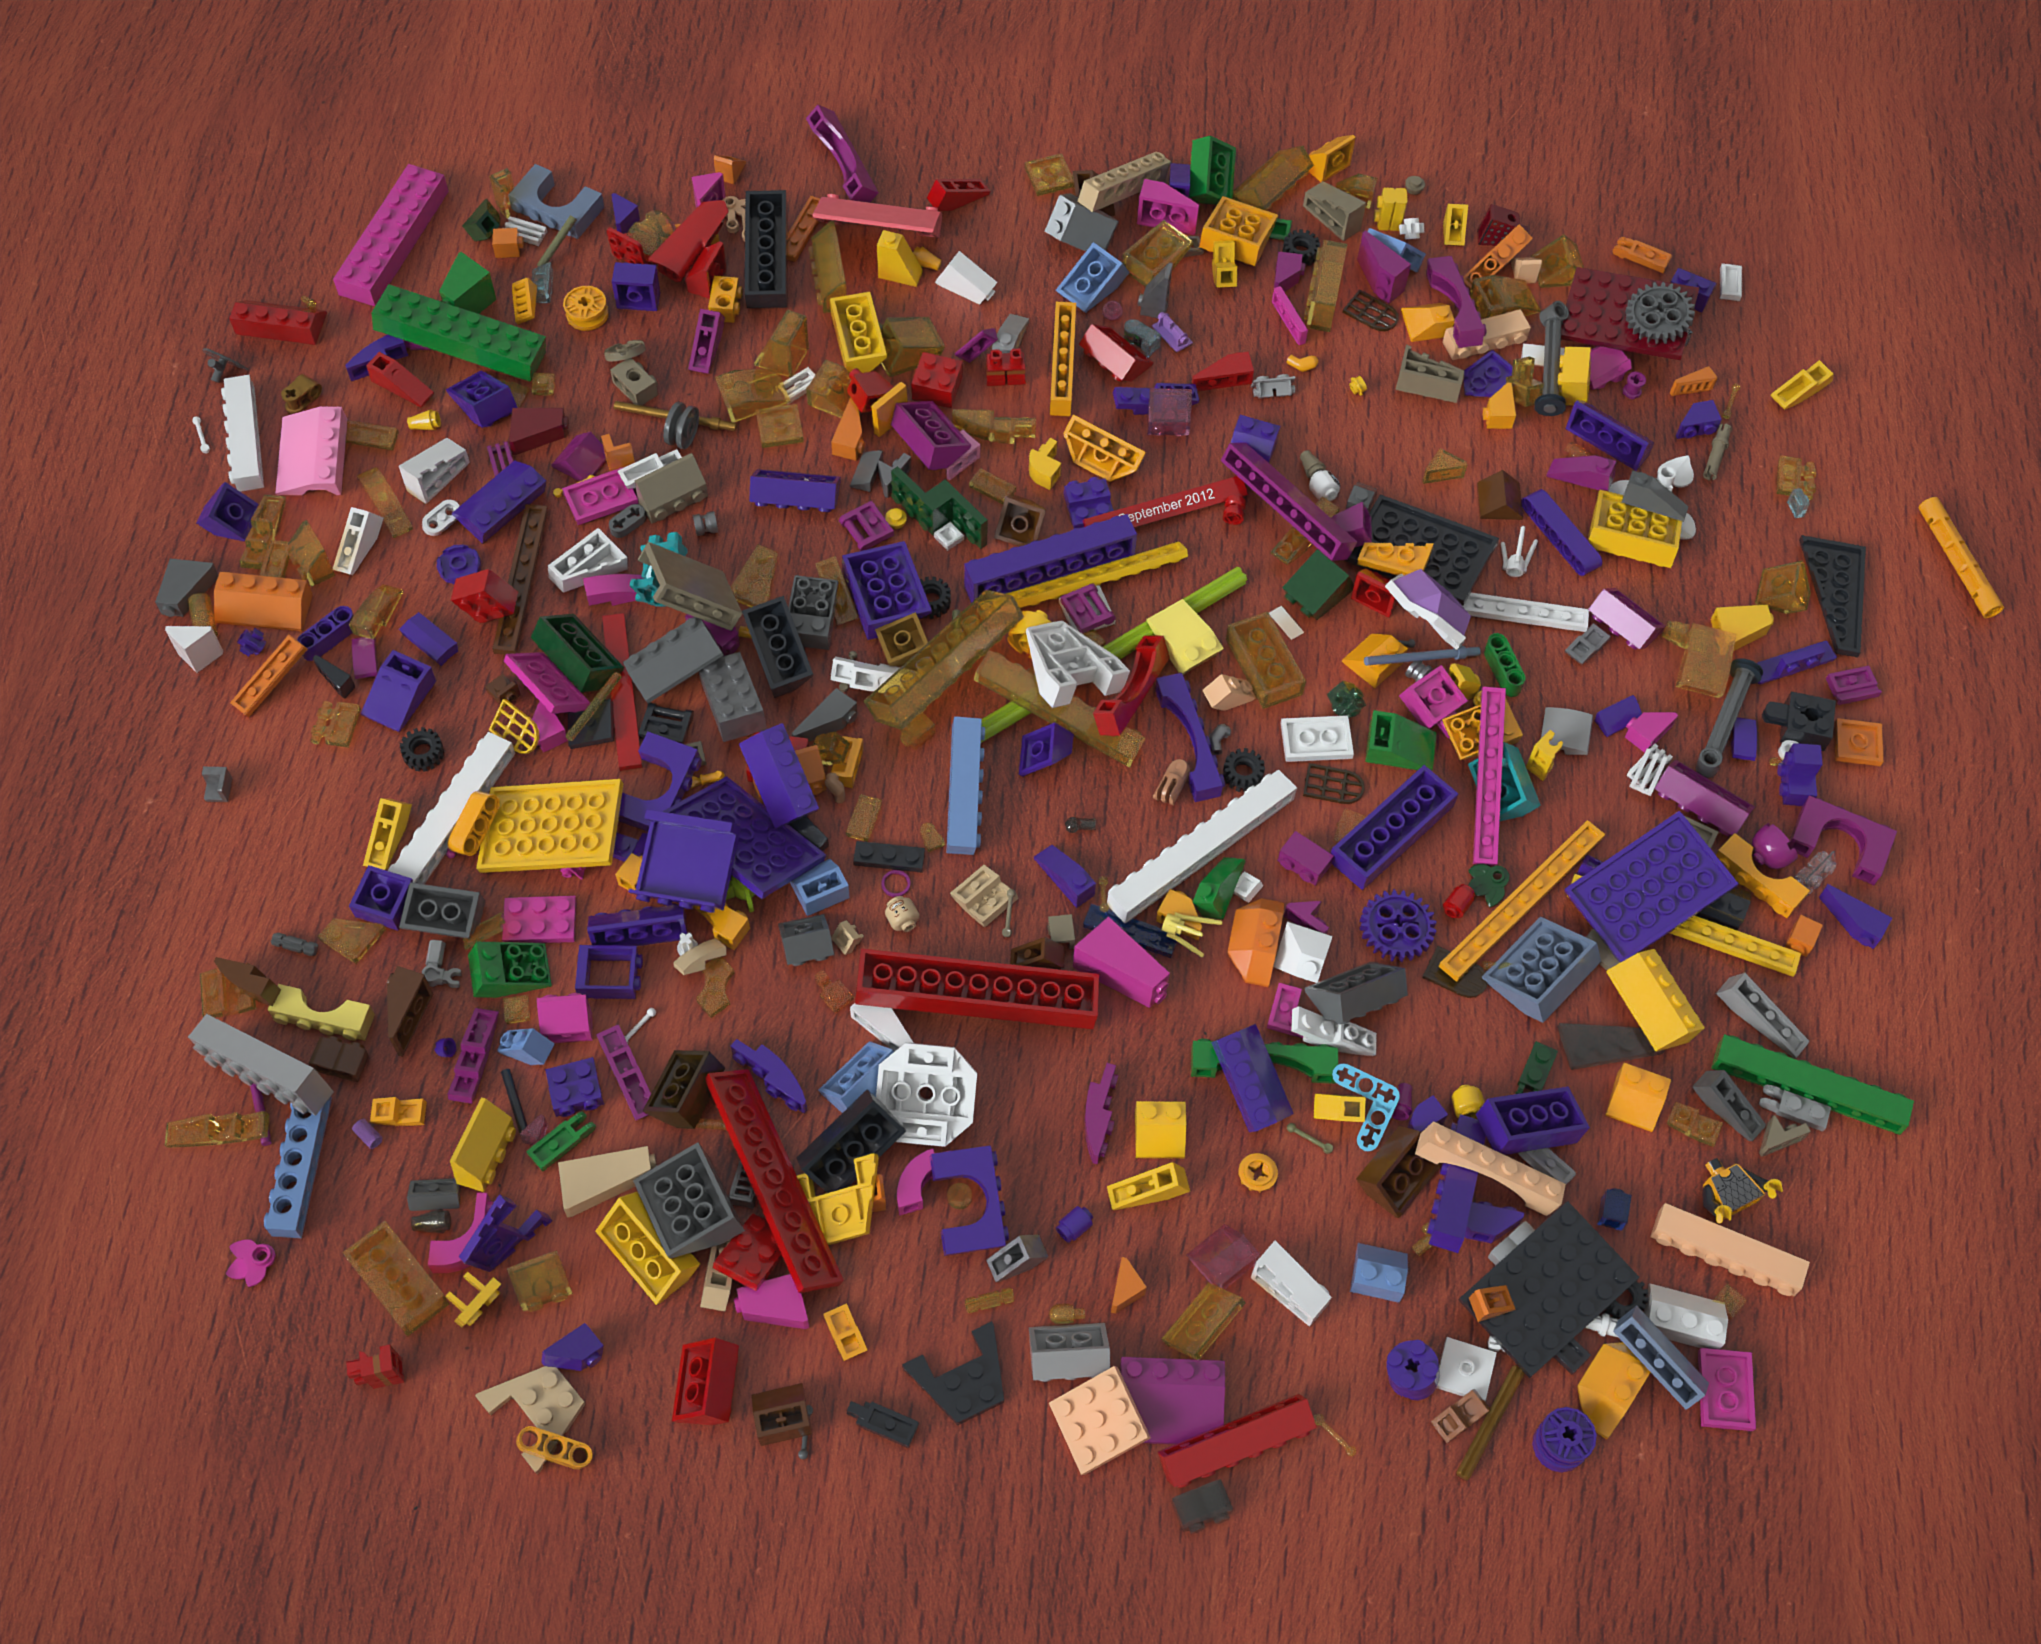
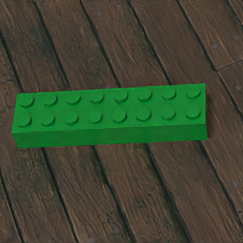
[371,284,546,382]

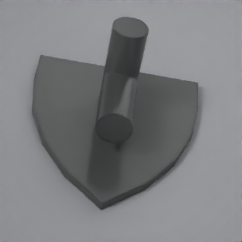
[202,348,249,383]

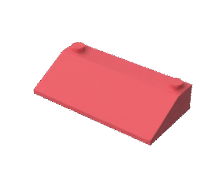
[813,194,942,238]

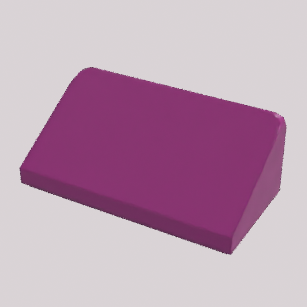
[955,328,998,363]

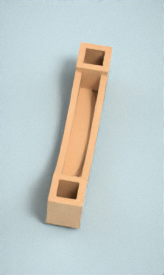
[1415,1121,1566,1216]

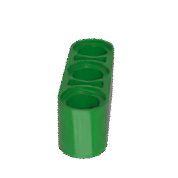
[1484,633,1526,697]

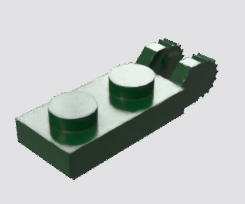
[1515,1041,1558,1094]

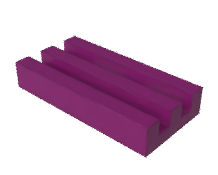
[487,441,513,476]

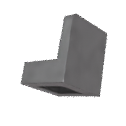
[202,766,232,802]

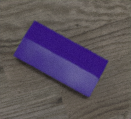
[399,612,458,666]

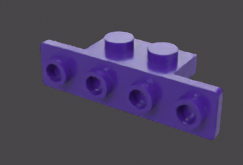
[1757,641,1837,684]

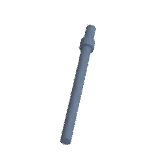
[1364,646,1481,666]

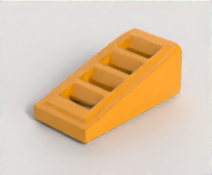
[512,278,537,324]

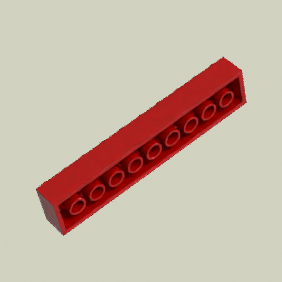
[855,948,1099,1029]

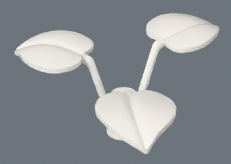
[1608,455,1696,539]

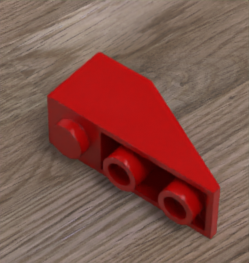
[366,352,434,408]

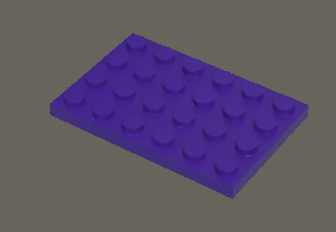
[663,776,826,899]
[1564,811,1739,963]

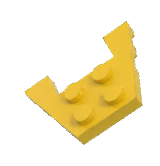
[797,1153,879,1245]

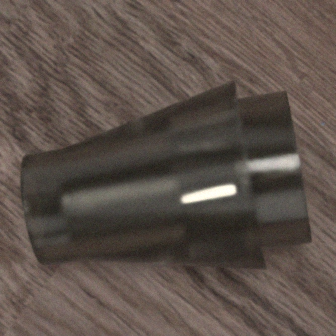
[411,1209,451,1234]

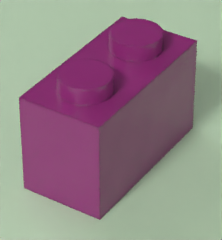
[1277,831,1334,886]

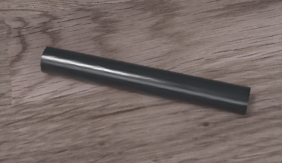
[501,1069,530,1138]

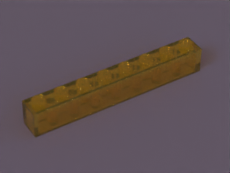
[974,650,1146,768]

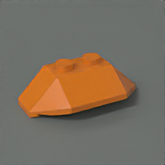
[1227,898,1284,987]

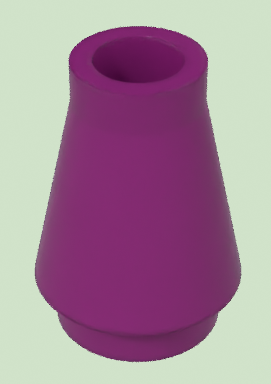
[1391,1083,1413,1121]

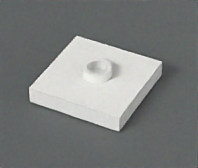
[1437,1337,1497,1401]

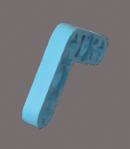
[1332,1064,1400,1151]

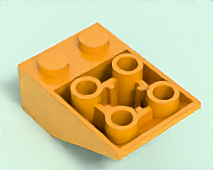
[1442,698,1523,760]

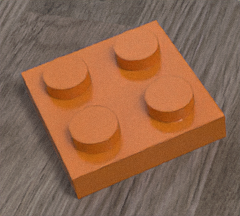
[1834,718,1884,766]

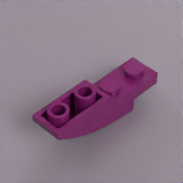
[1085,1063,1119,1164]

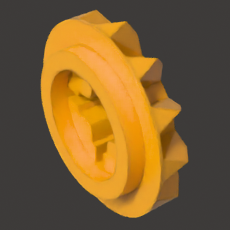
[1238,1153,1278,1193]

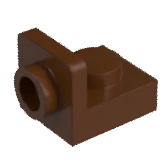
[485,674,521,706]

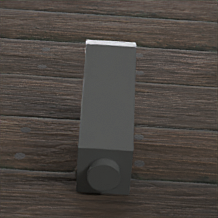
[155,558,219,617]

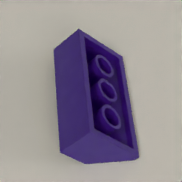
[1565,400,1654,471]
[452,460,546,544]
[749,469,841,512]
[739,723,819,829]
[587,903,688,946]
[1211,1024,1294,1133]

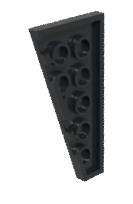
[1799,535,1866,658]

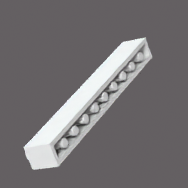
[1107,770,1297,923]

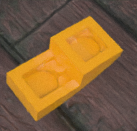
[370,1097,427,1126]
[823,1303,867,1361]

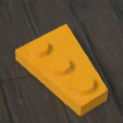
[1357,543,1434,575]

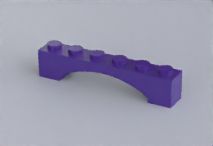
[1155,673,1225,802]

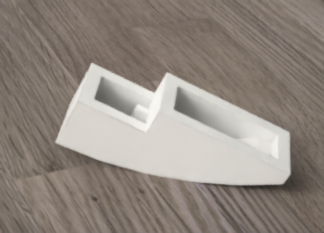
[618,449,682,489]

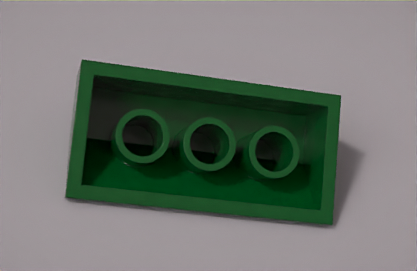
[531,614,625,692]

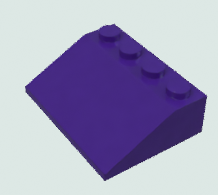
[842,541,932,640]

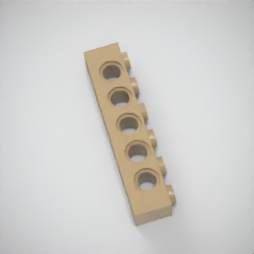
[1077,152,1171,212]

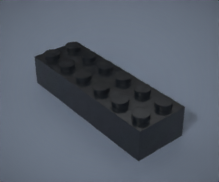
[745,190,788,308]

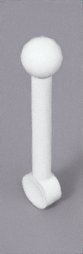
[192,416,210,453]
[624,1008,656,1044]

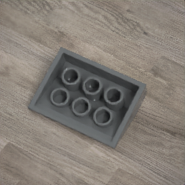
[633,1142,745,1259]

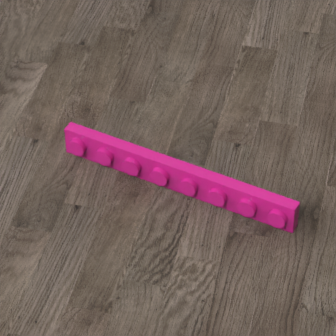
[1473,687,1506,866]

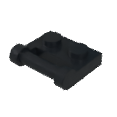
[638,702,694,744]

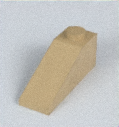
[700,1239,732,1311]

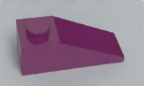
[688,309,725,374]
[1547,455,1616,491]

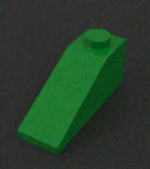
[1193,857,1246,919]

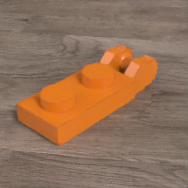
[1612,236,1672,273]

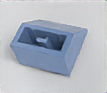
[790,859,850,916]

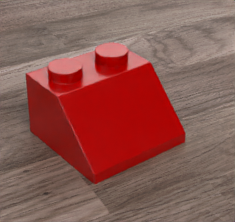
[685,241,727,299]
[1351,568,1399,618]

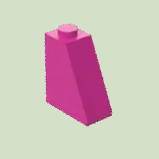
[733,1274,810,1329]

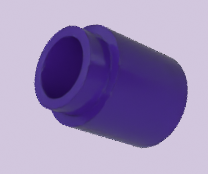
[1056,1206,1093,1243]

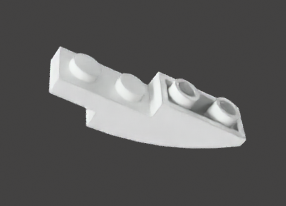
[830,656,924,695]
[1291,1006,1377,1056]

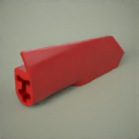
[648,200,729,282]

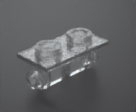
[1795,851,1836,895]

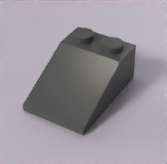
[1045,193,1119,251]

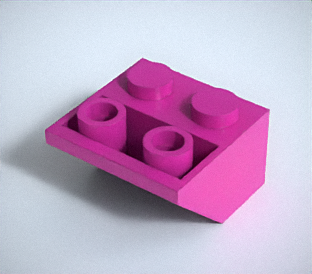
[537,993,592,1043]

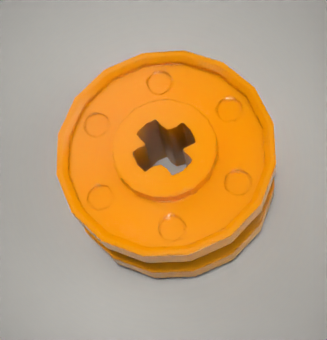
[563,286,609,331]

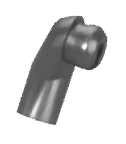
[1209,724,1231,755]

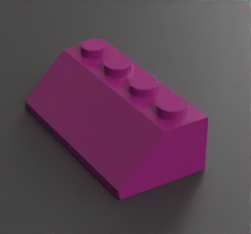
[891,401,971,470]
[1654,760,1755,836]

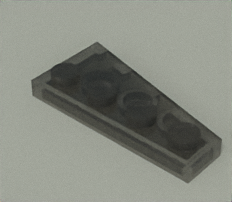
[1557,1023,1665,1070]

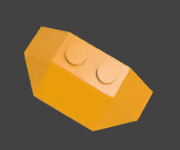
[1063,415,1146,482]
[1577,1342,1650,1439]

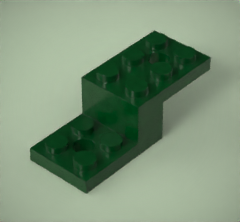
[891,466,988,549]

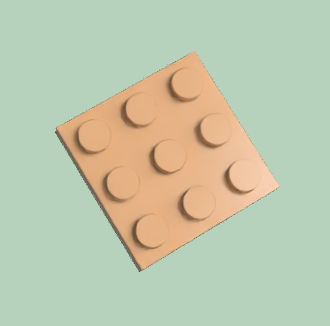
[1049,1366,1151,1475]

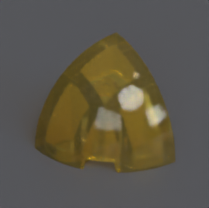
[627,210,676,256]

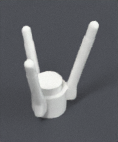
[1501,526,1538,577]

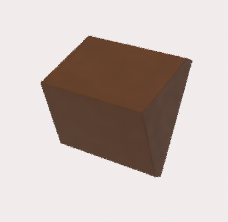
[1477,470,1523,520]

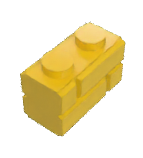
[1374,187,1407,231]

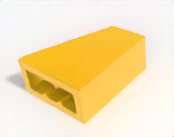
[877,230,923,287]
[1710,605,1774,656]

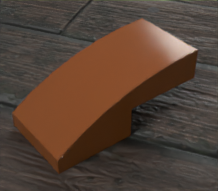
[1431,1389,1491,1443]

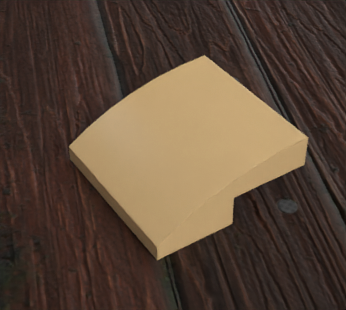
[950,865,1018,928]

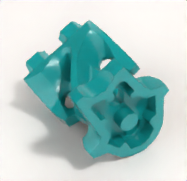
[630,532,688,607]

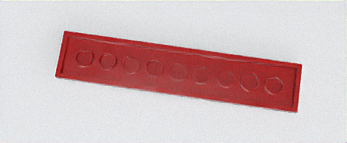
[705,1069,844,1293]

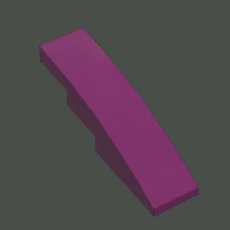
[448,1008,499,1104]
[596,1024,651,1121]

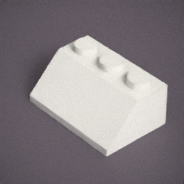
[1644,1283,1728,1349]

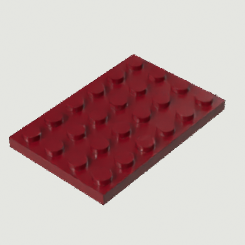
[1561,267,1699,360]

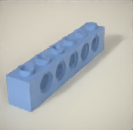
[264,1096,332,1239]

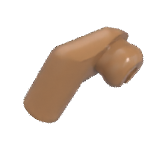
[825,773,845,803]

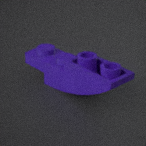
[1113,383,1199,415]
[731,1039,807,1114]

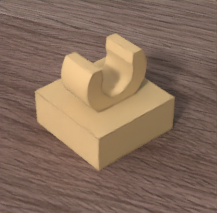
[831,920,864,955]

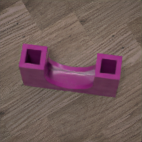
[1788,795,1897,885]

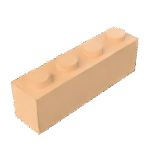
[1443,309,1531,360]

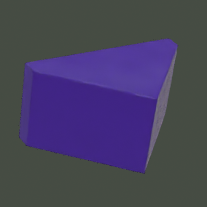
[611,193,640,234]

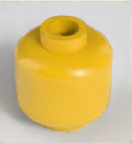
[1451,1085,1485,1119]

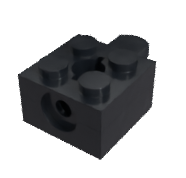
[1762,691,1836,751]

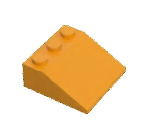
[1199,196,1278,266]

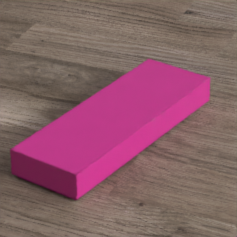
[1272,286,1308,345]

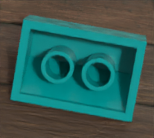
[1468,742,1541,821]

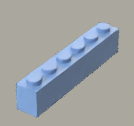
[946,716,985,855]

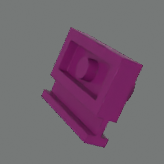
[1826,666,1882,705]

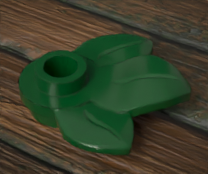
[1468,864,1509,907]

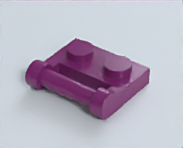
[839,501,894,551]
[1060,584,1116,634]

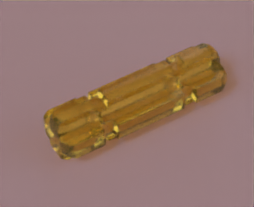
[965,1288,1014,1313]

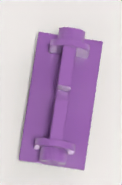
[1152,312,1193,353]

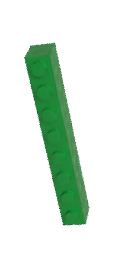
[1711,1034,1914,1135]

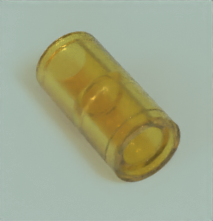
[188,593,218,637]

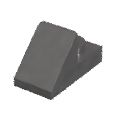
[878,453,911,498]

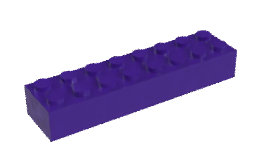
[964,514,1137,609]

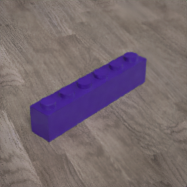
[1427,1114,1486,1253]

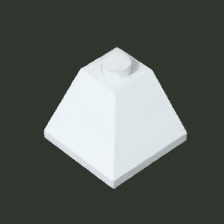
[1273,922,1333,983]

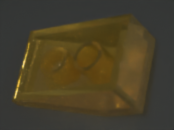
[1122,220,1194,287]
[715,368,791,422]
[1675,623,1736,698]

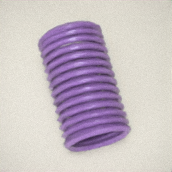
[352,1119,382,1149]

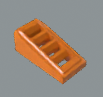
[1670,366,1717,396]

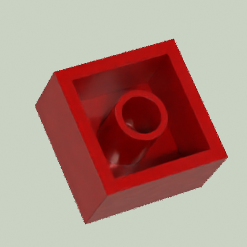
[911,352,963,408]
[450,569,518,623]

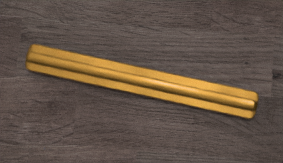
[1456,1366,1525,1480]

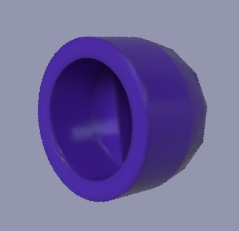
[434,1038,456,1057]

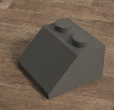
[778,914,834,966]

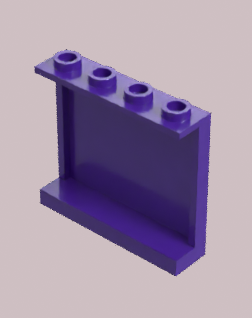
[628,809,741,913]

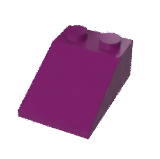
[1357,230,1411,304]

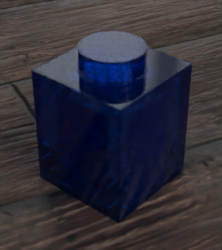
[1597,1188,1632,1231]

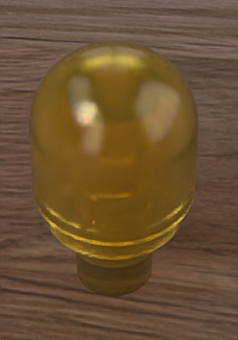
[1049,1304,1085,1324]

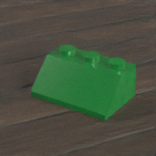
[1189,135,1236,205]

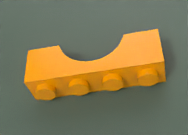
[1716,833,1810,918]

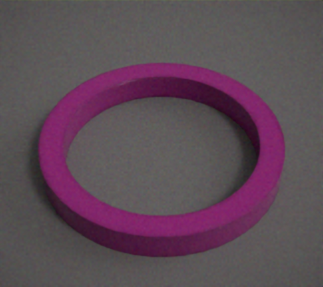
[881,870,910,897]

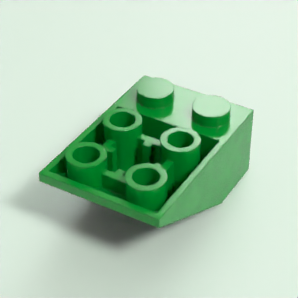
[1365,710,1437,772]
[468,941,552,998]

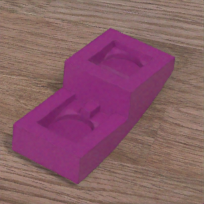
[352,636,378,679]

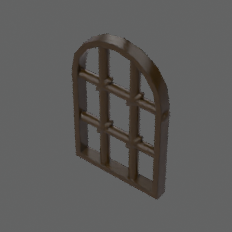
[1342,289,1398,331]
[1303,763,1364,804]

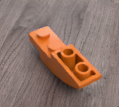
[1463,224,1533,294]

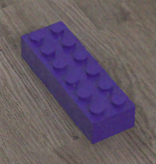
[1331,765,1458,891]

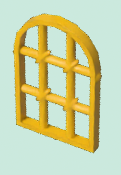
[489,699,539,754]

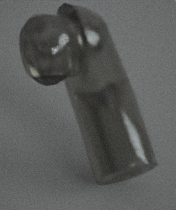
[1065,817,1096,833]

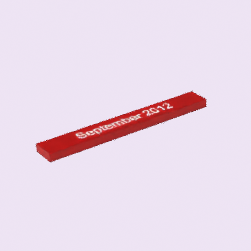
[1082,476,1248,528]

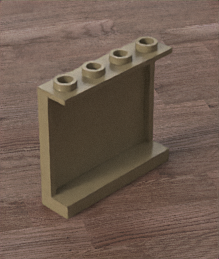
[638,542,742,631]

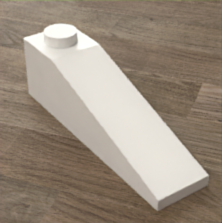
[850,1003,913,1052]

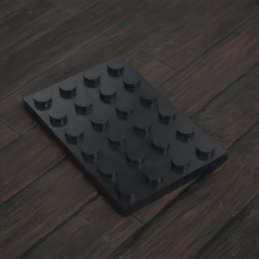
[1344,494,1499,606]
[1458,1201,1639,1378]

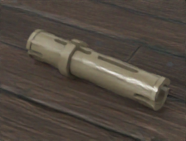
[1703,424,1732,480]

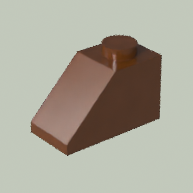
[1010,937,1065,970]

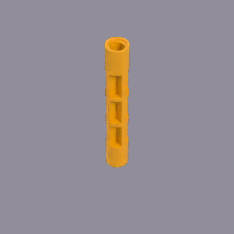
[1918,497,2004,618]

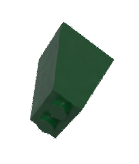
[1282,549,1354,620]

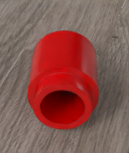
[1443,884,1475,918]

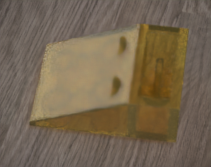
[1470,275,1541,320]

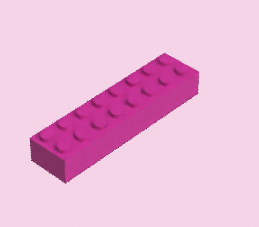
[333,164,449,306]

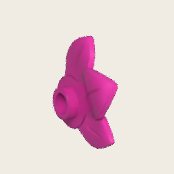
[226,1240,276,1287]

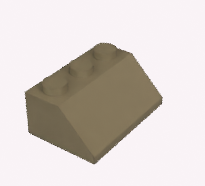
[634,453,708,523]

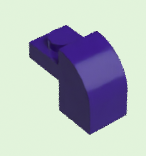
[1408,1095,1448,1132]

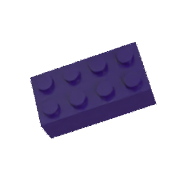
[1476,1086,1590,1155]

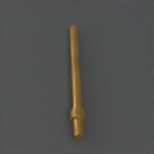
[614,401,737,431]

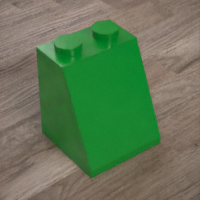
[439,252,497,314]

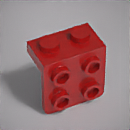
[606,227,657,265]

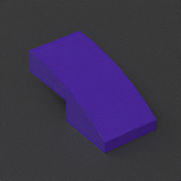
[1730,717,1757,761]

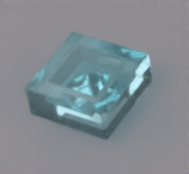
[1787,488,1810,519]

